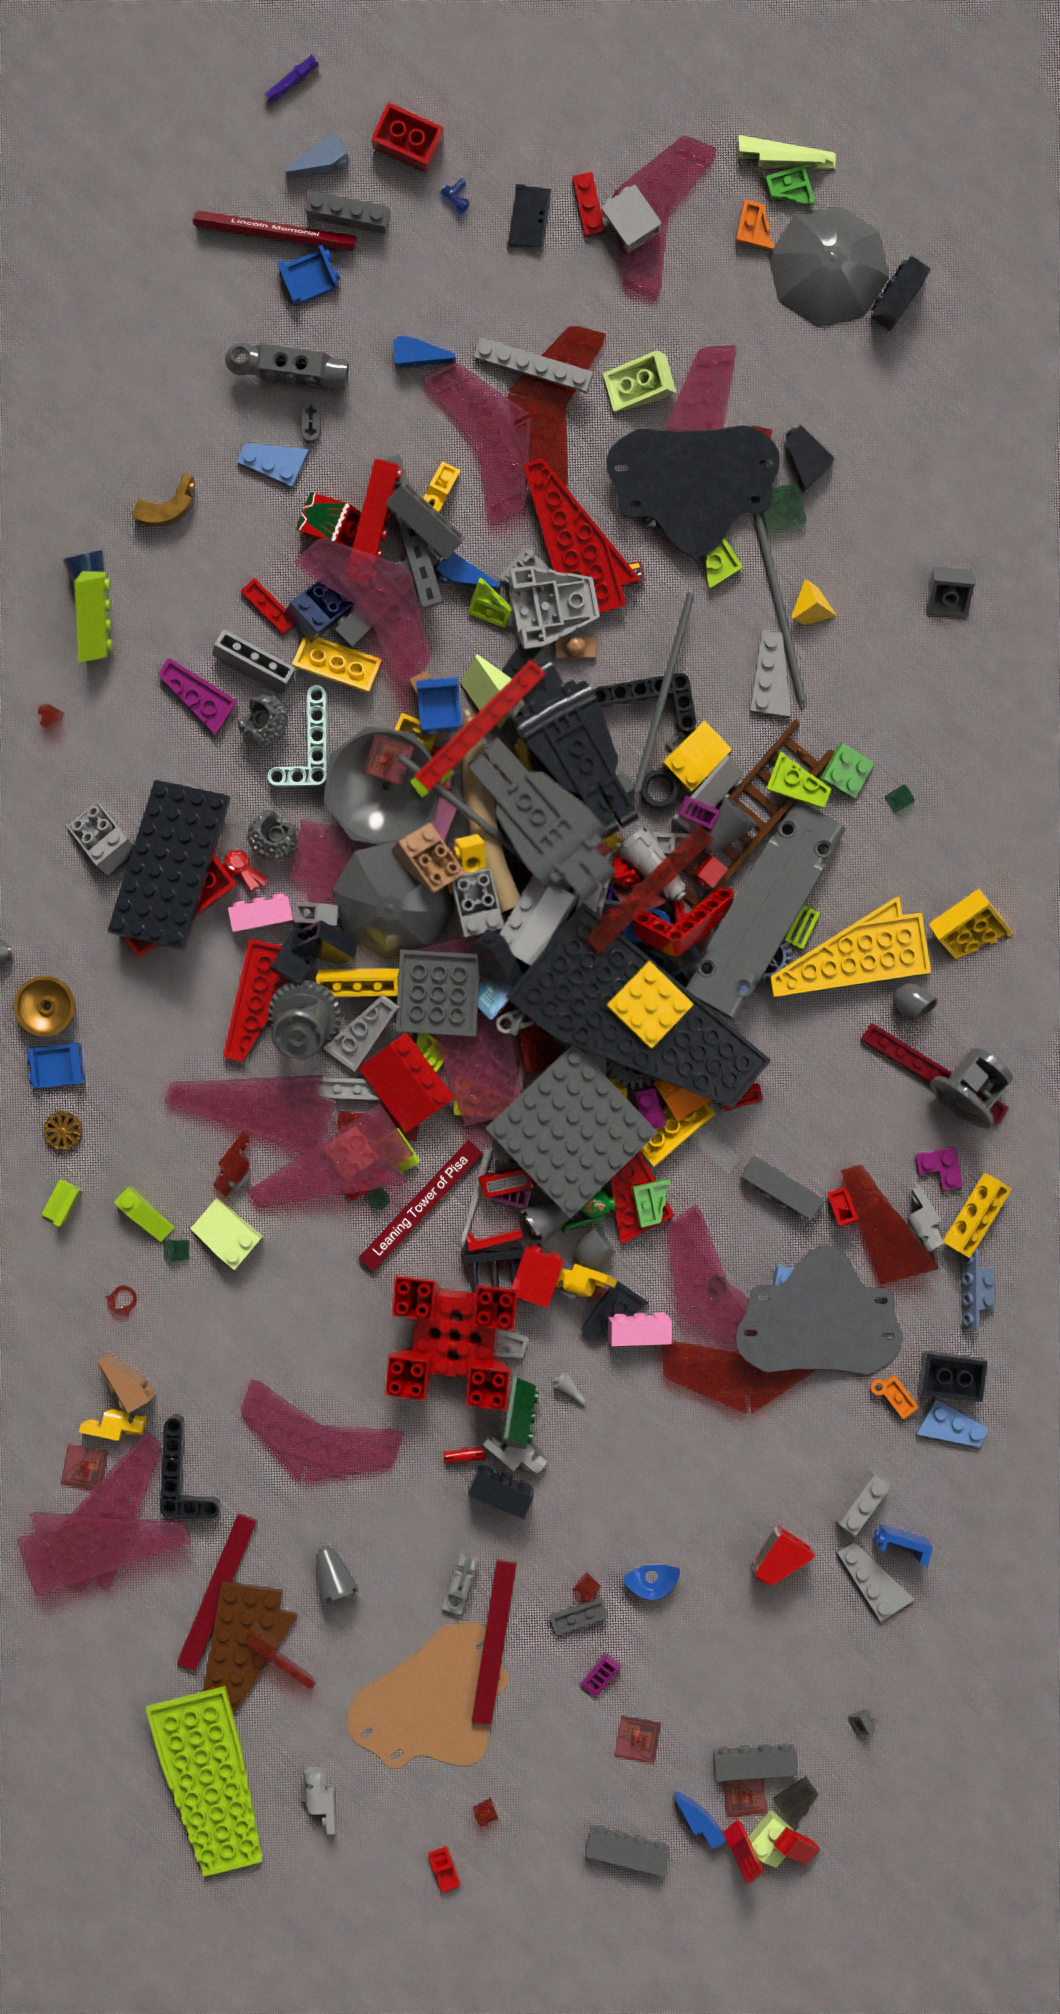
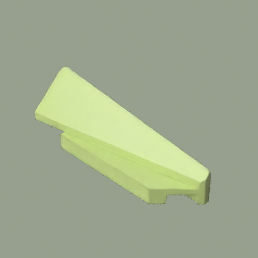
[738,135,836,169]

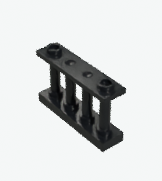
[462,1246,543,1299]

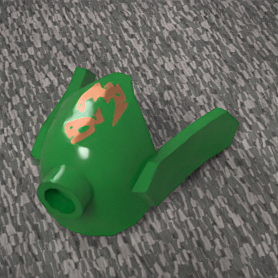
[561,1189,615,1233]

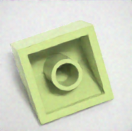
[749,1810,797,1868]

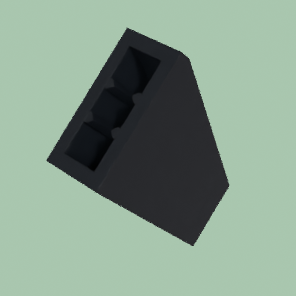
[784,424,835,492]
[291,920,357,965]
[475,929,523,990]

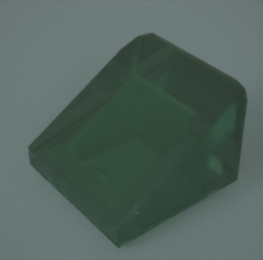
[885,784,916,813]
[164,1240,189,1261]

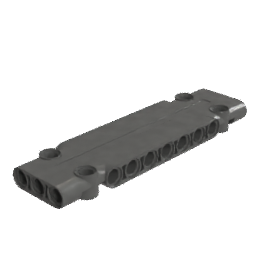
[686,801,846,1021]

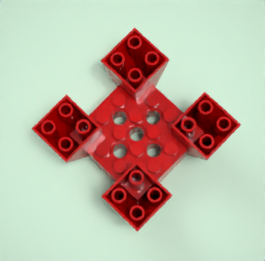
[385,1275,518,1411]

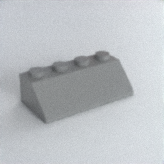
[671,755,743,835]
[500,874,575,966]

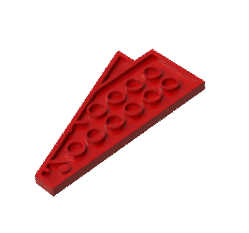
[523,458,640,614]

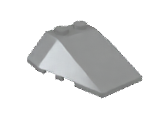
[509,566,600,649]

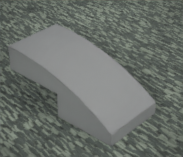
[653,833,692,854]

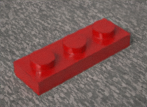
[572,171,605,237]

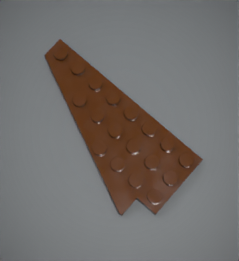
[203,1581,298,1715]

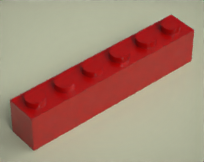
[345,458,403,585]

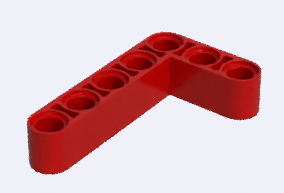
[633,887,734,956]

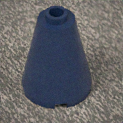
[63,550,104,584]

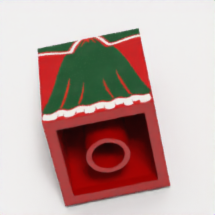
[296,492,361,555]
[751,1525,816,1586]

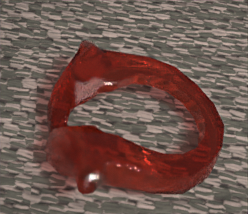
[105,1285,137,1317]

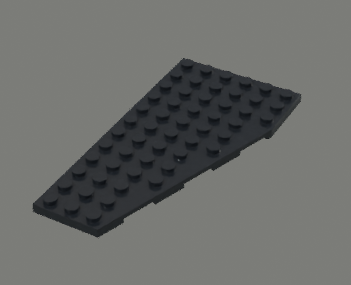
[504,903,771,1108]

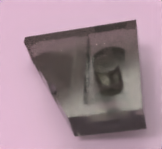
[773,1776,819,1831]

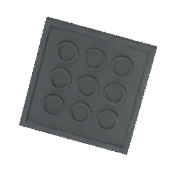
[396,950,481,1036]

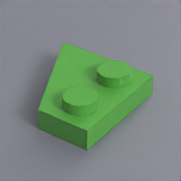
[765,165,815,206]
[631,1178,671,1228]

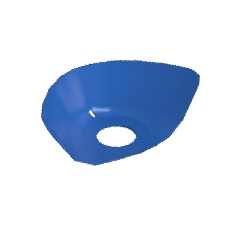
[623,1564,680,1600]

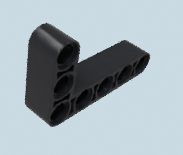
[593,673,697,733]
[160,1414,221,1519]

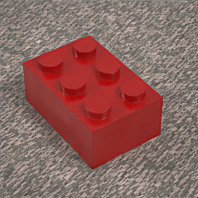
[371,102,444,173]

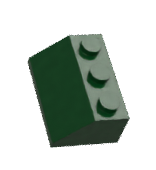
[502,1377,539,1449]

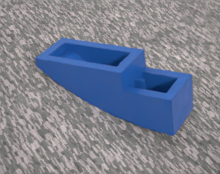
[674,1791,726,1849]

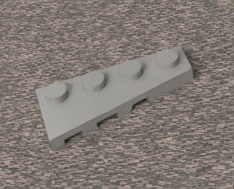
[750,630,791,717]
[323,995,399,1072]
[837,1540,915,1621]

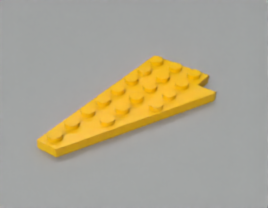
[769,897,931,997]

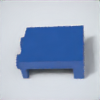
[277,245,341,306]
[416,677,462,735]
[26,1043,85,1089]
[873,1524,933,1567]

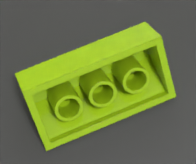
[75,571,113,662]

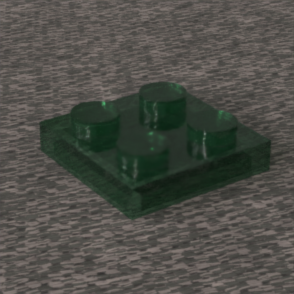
[758,482,807,533]

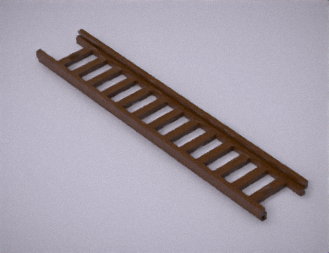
[616,719,834,950]

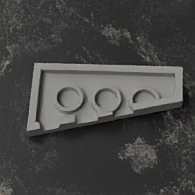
[450,1329,529,1358]

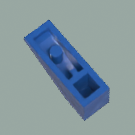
[393,335,456,369]
[436,552,500,591]

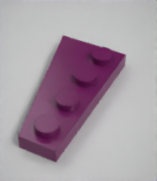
[158,657,238,736]

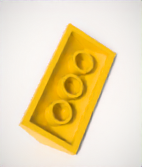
[292,636,382,693]
[640,1104,716,1167]

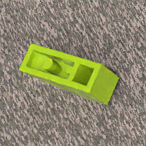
[114,1186,175,1242]

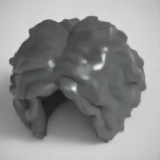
[238,695,288,746]
[247,811,299,861]

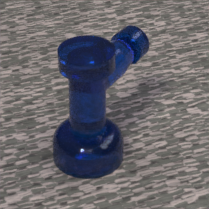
[440,178,470,215]

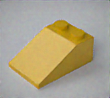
[661,720,732,792]

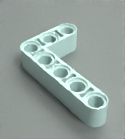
[268,685,328,787]

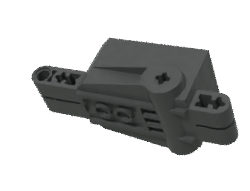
[467,737,617,900]

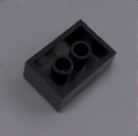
[871,255,931,332]
[918,1350,988,1402]
[468,1464,534,1520]

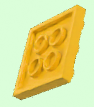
[606,961,693,1049]

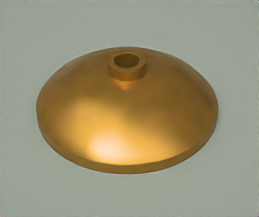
[14,976,75,1037]

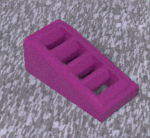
[677,796,721,830]
[488,1188,532,1209]
[580,1652,621,1697]

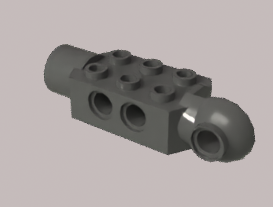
[225,342,349,390]

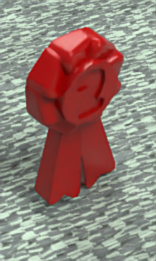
[224,850,269,892]

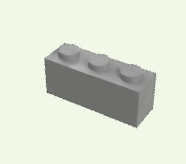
[836,1470,891,1536]

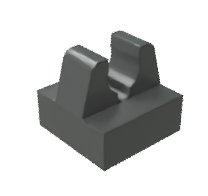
[849,1709,877,1735]

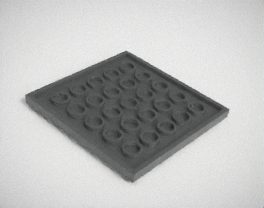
[485,1045,658,1218]

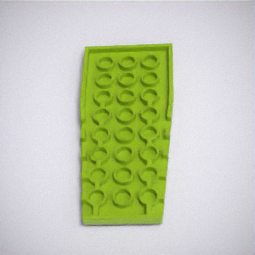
[146,1686,263,1876]

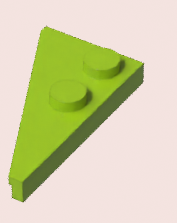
[705,538,743,589]

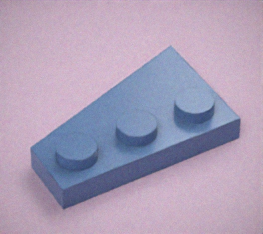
[237,443,309,488]
[916,1398,989,1447]

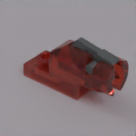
[213,1131,251,1196]

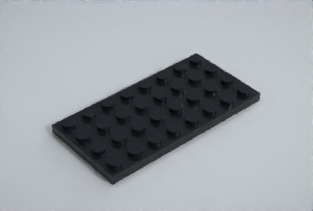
[107,780,231,951]

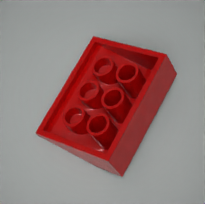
[358,1032,455,1133]

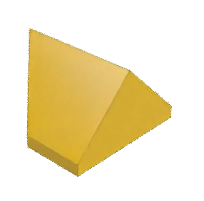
[791,580,838,625]

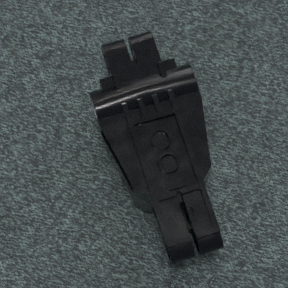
[512,659,639,840]

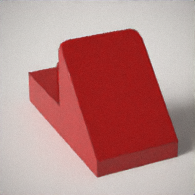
[827,1187,859,1228]

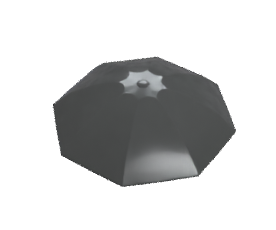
[769,206,889,326]
[324,726,441,845]
[332,841,454,958]

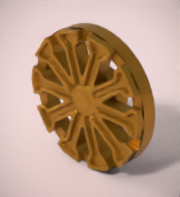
[44,1111,82,1150]

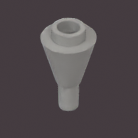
[553,1372,586,1405]

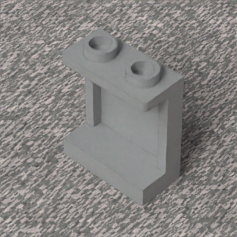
[601,184,662,254]

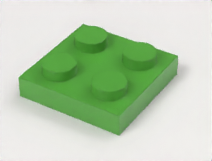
[821,743,874,798]

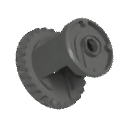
[268,980,341,1059]
[930,1048,1013,1129]

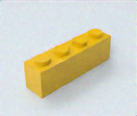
[316,969,399,997]

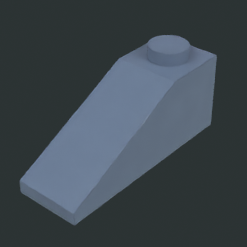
[284,133,349,179]

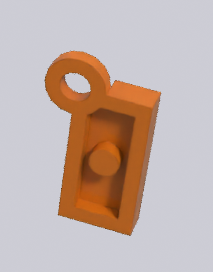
[870,1374,919,1419]

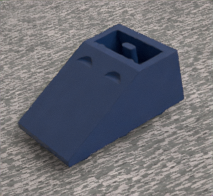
[284,571,359,643]

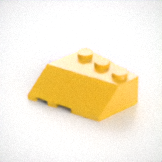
[929,889,1014,959]

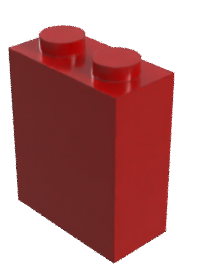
[511,1244,564,1308]

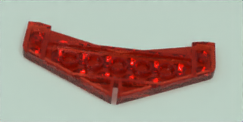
[508,325,606,487]
[661,1340,817,1414]

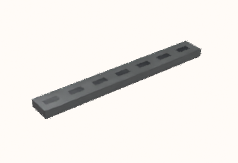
[384,454,443,610]

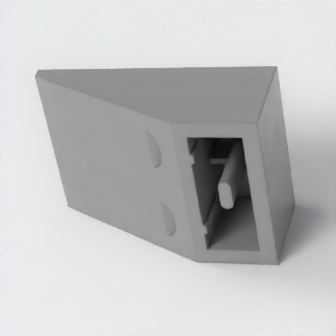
[67,800,134,875]
[451,868,504,937]

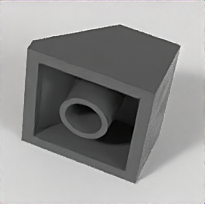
[927,566,975,618]

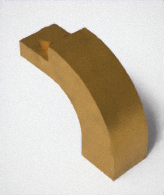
[131,472,196,527]

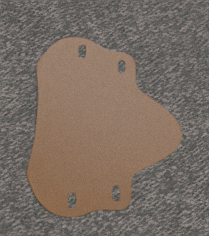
[347,1622,509,1769]

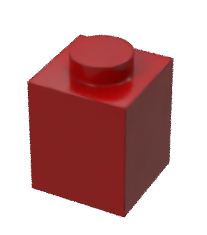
[693,855,728,888]

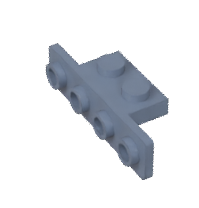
[962,1249,995,1330]

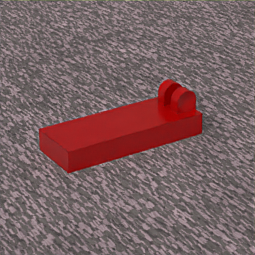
[466,1228,523,1251]

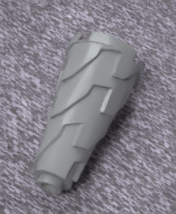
[616,826,686,902]

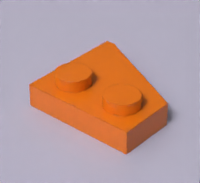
[735,199,774,251]

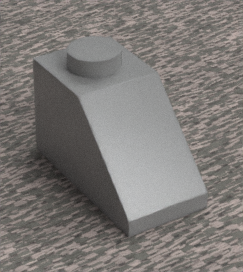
[294,902,338,926]

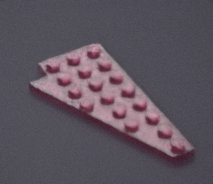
[16,1512,192,1597]

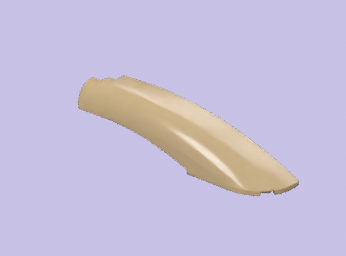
[461,710,520,913]

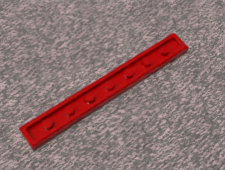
[414,660,546,792]

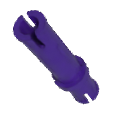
[264,54,319,104]

